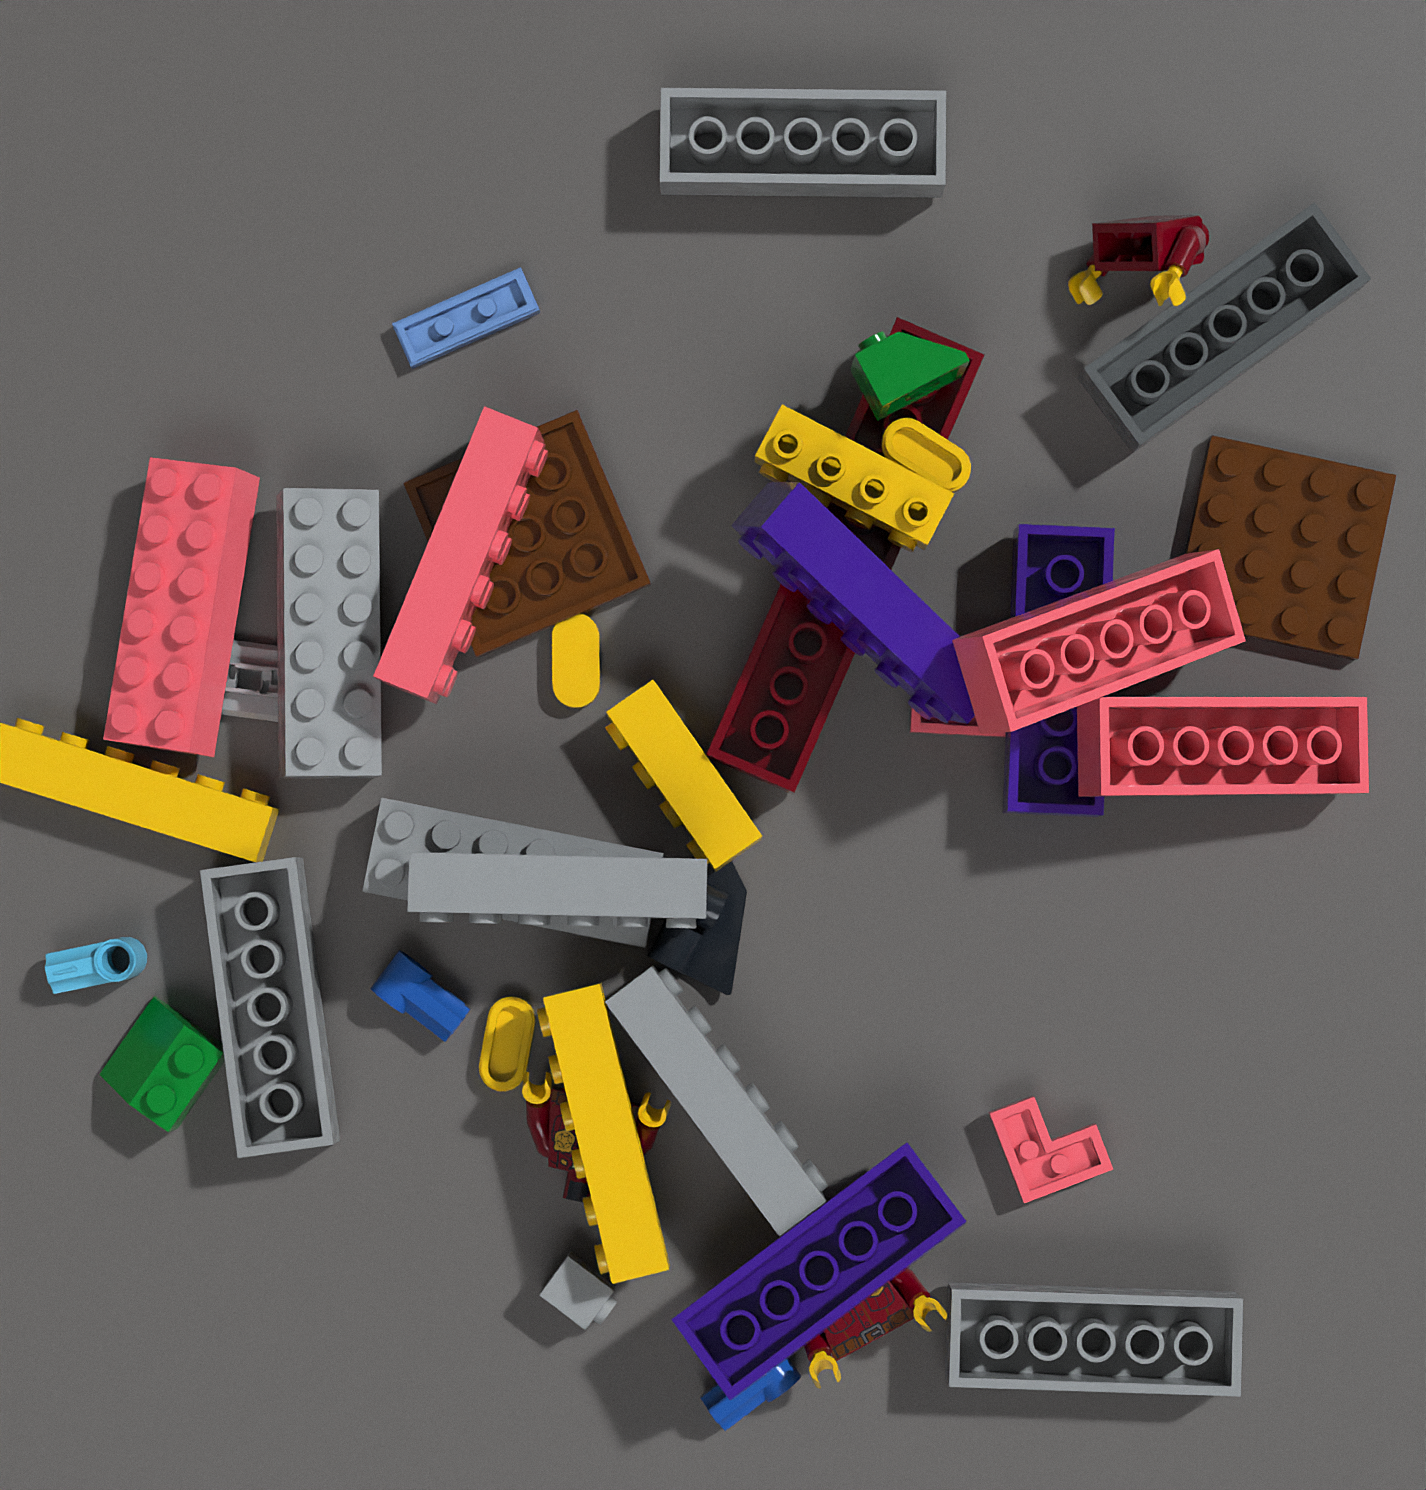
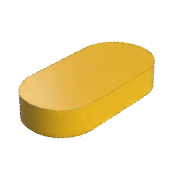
[882,418,971,493]
[552,614,600,708]
[479,996,536,1091]

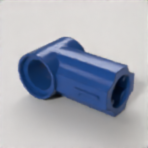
[370,950,471,1042]
[700,1358,801,1431]

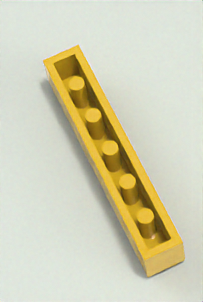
[0,718,280,862]
[537,983,670,1284]

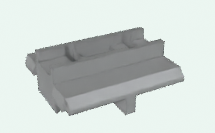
[221,640,278,722]

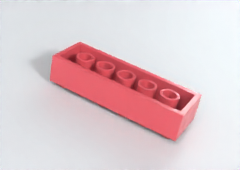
[373,406,548,704]
[103,457,260,757]
[952,549,1246,734]
[1077,697,1369,797]

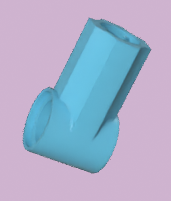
[45,937,147,994]

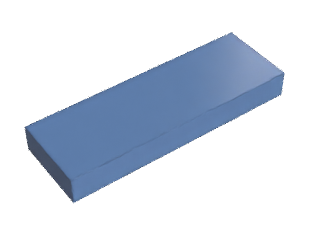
[392,267,540,369]

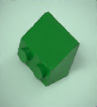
[851,331,970,421]
[99,996,225,1132]

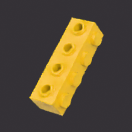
[754,404,955,552]
[604,680,763,872]

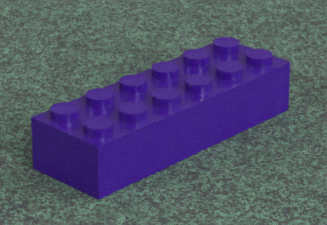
[731,482,975,724]
[1002,524,1115,817]
[671,1142,967,1400]

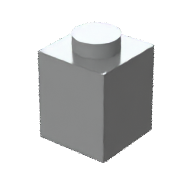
[539,1251,617,1330]

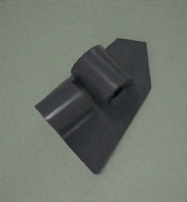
[647,856,747,995]

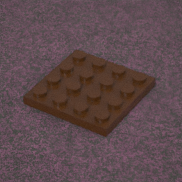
[403,410,651,658]
[1185,435,1397,660]

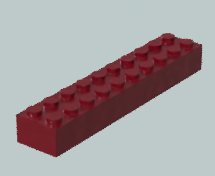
[706,317,985,794]

